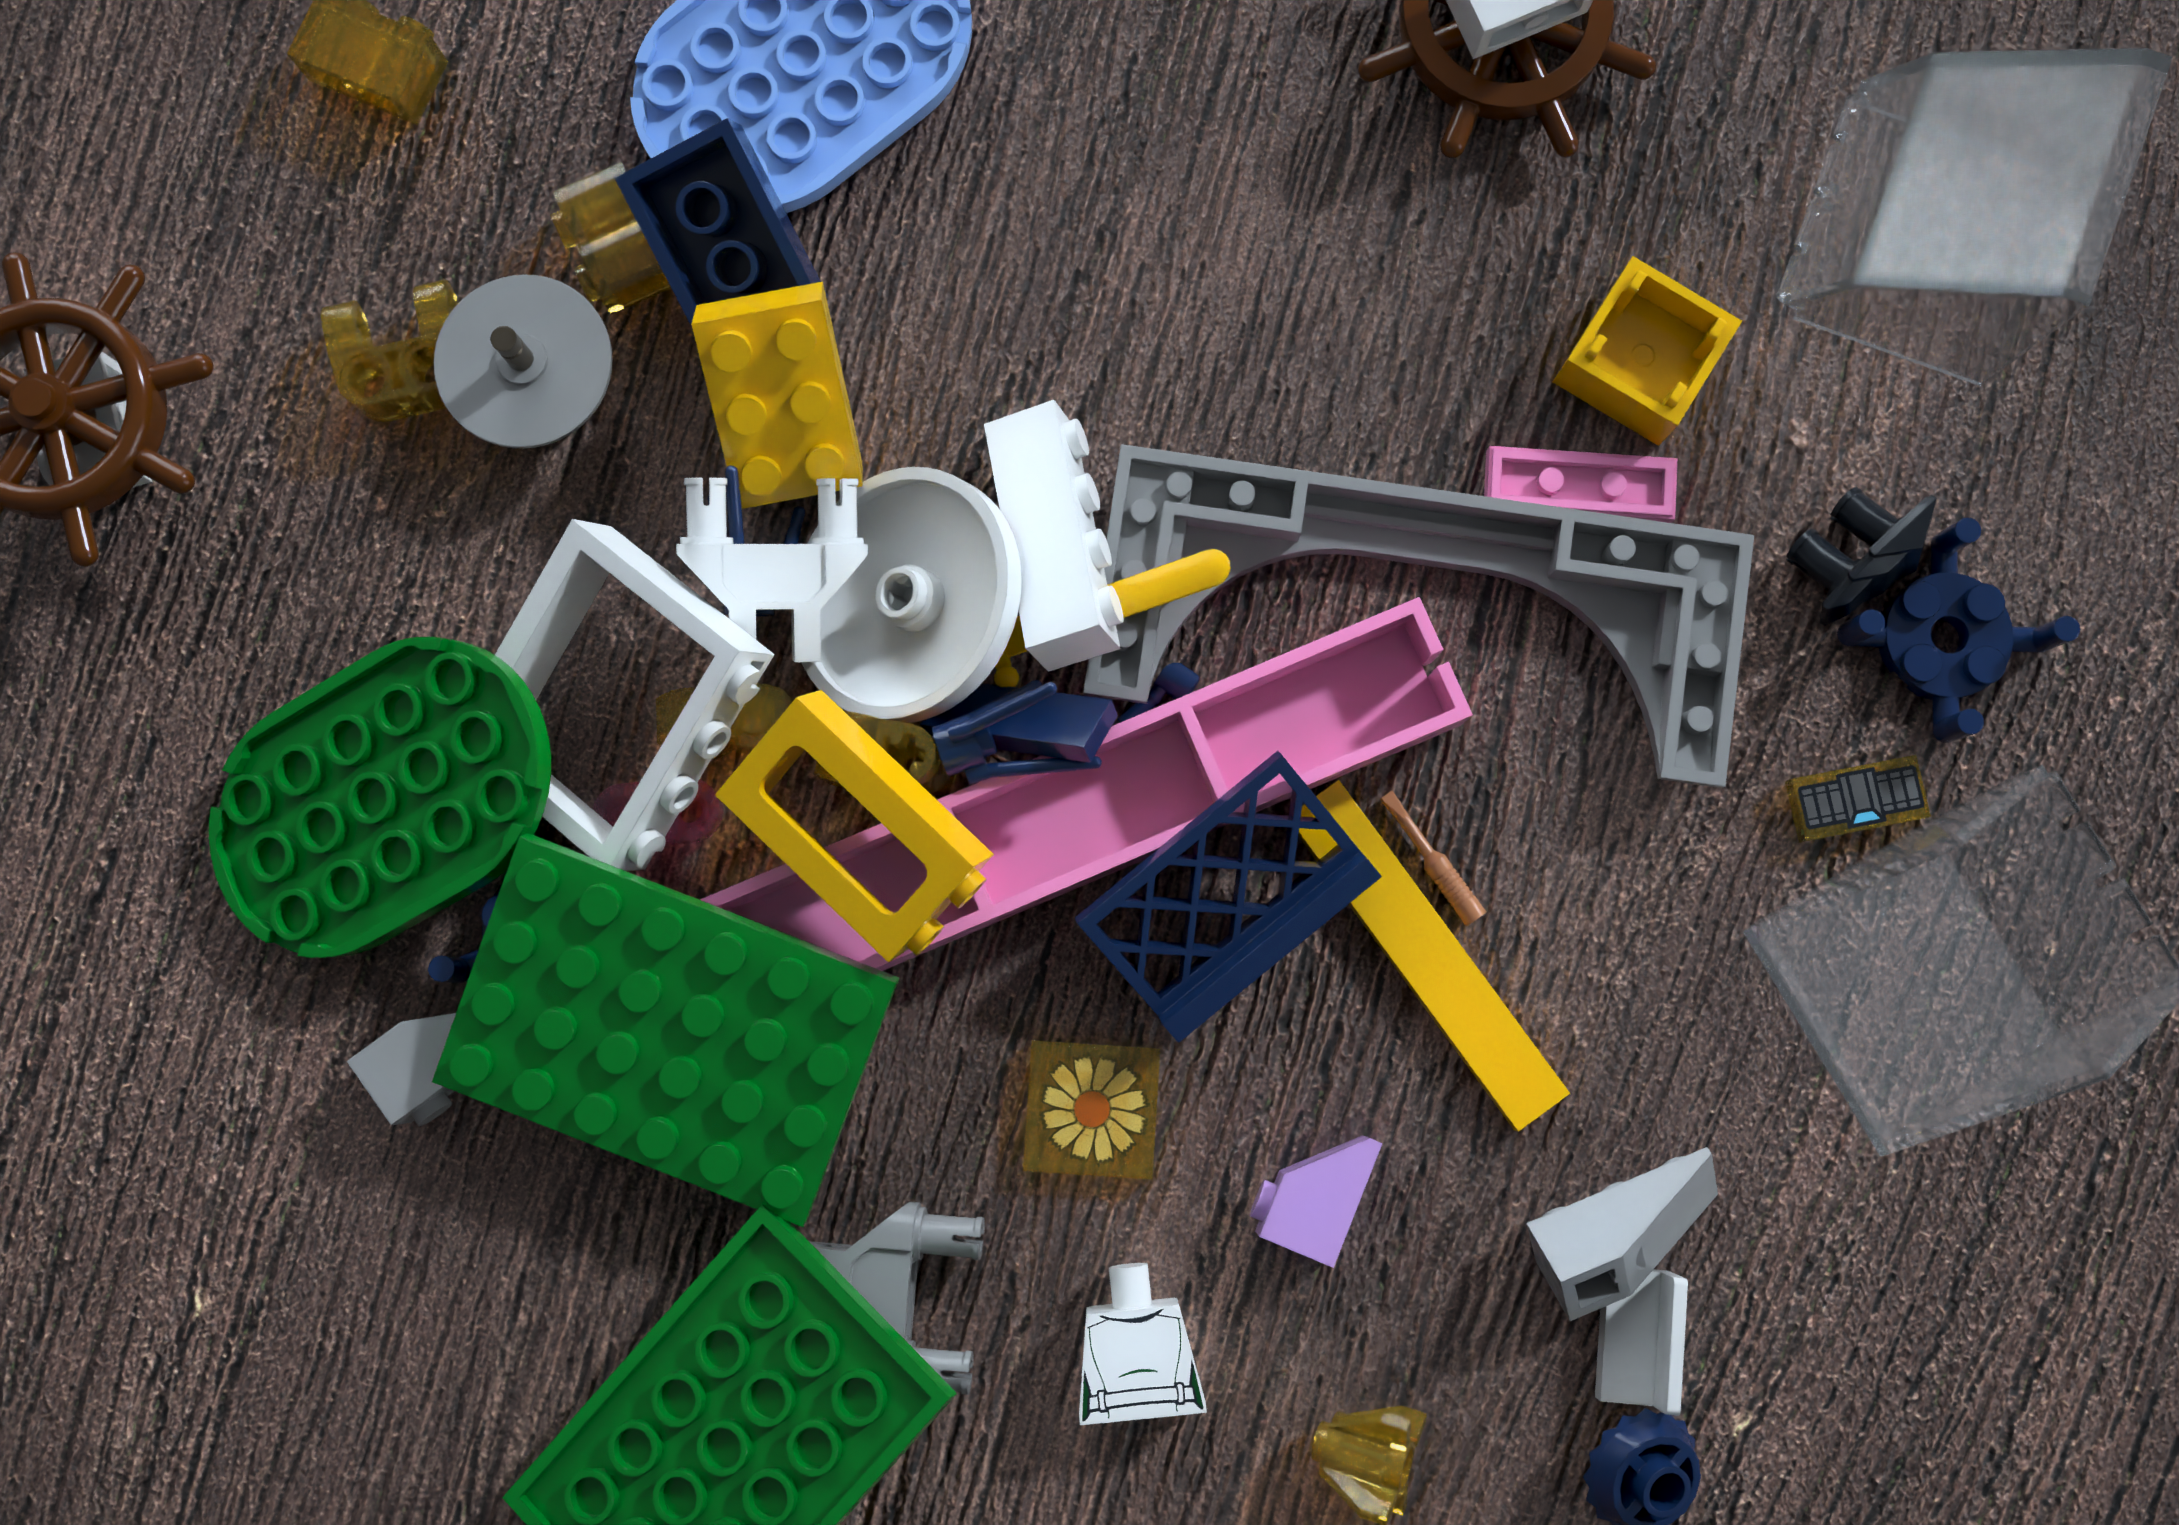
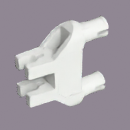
[676,478,868,662]

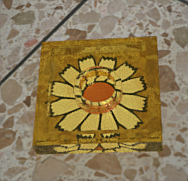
[1023,1040,1160,1180]

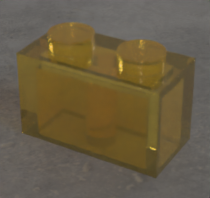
[287,0,448,126]

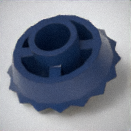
[1583,1408,1701,1525]

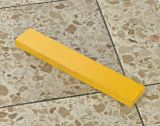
[1298,780,1570,1132]

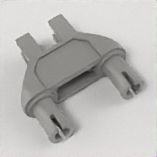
[809,1202,985,1395]

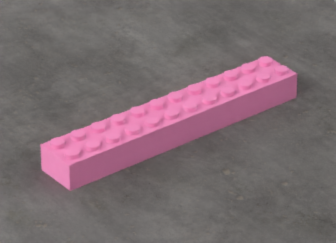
[700,597,1473,971]

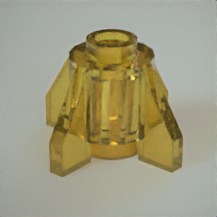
[1311,1405,1427,1525]

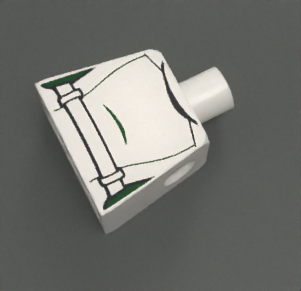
[1079,1263,1207,1425]

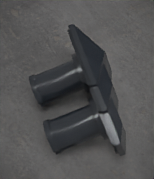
[1786,487,1937,626]

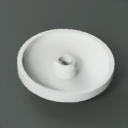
[802,467,1022,724]

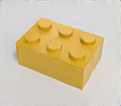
[691,282,863,509]

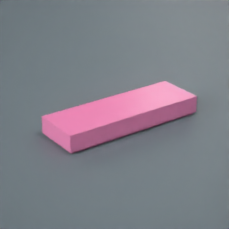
[1484,446,1678,523]

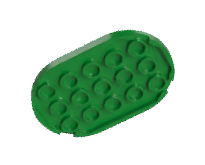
[209,636,551,958]

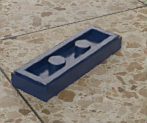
[920,683,1118,763]

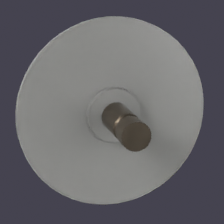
[434,274,613,449]

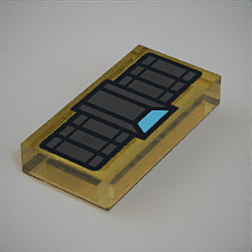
[1785,755,1931,843]

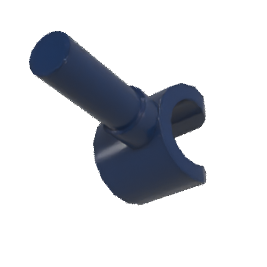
[1117,663,1200,723]

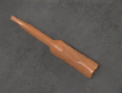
[1380,791,1487,926]

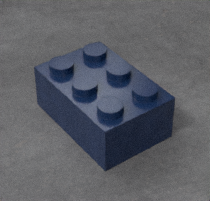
[614,118,828,327]

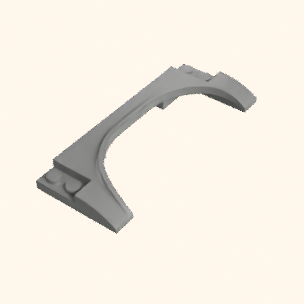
[1083,444,1754,788]

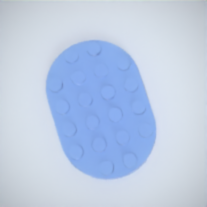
[630,0,972,213]

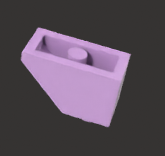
[1250,1135,1383,1268]

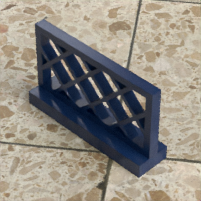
[1075,750,1382,1043]

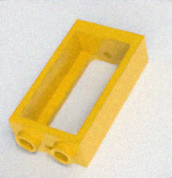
[715,690,994,963]

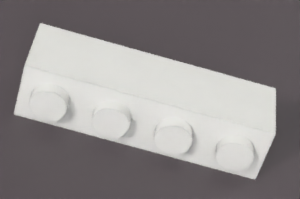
[984,400,1124,672]

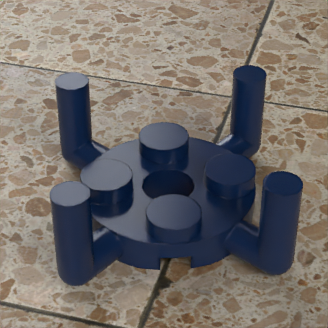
[1837,518,2080,743]

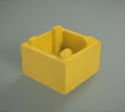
[1553,256,1742,446]

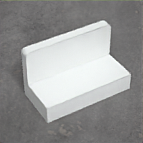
[1595,1269,1688,1416]

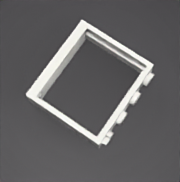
[495,519,775,871]

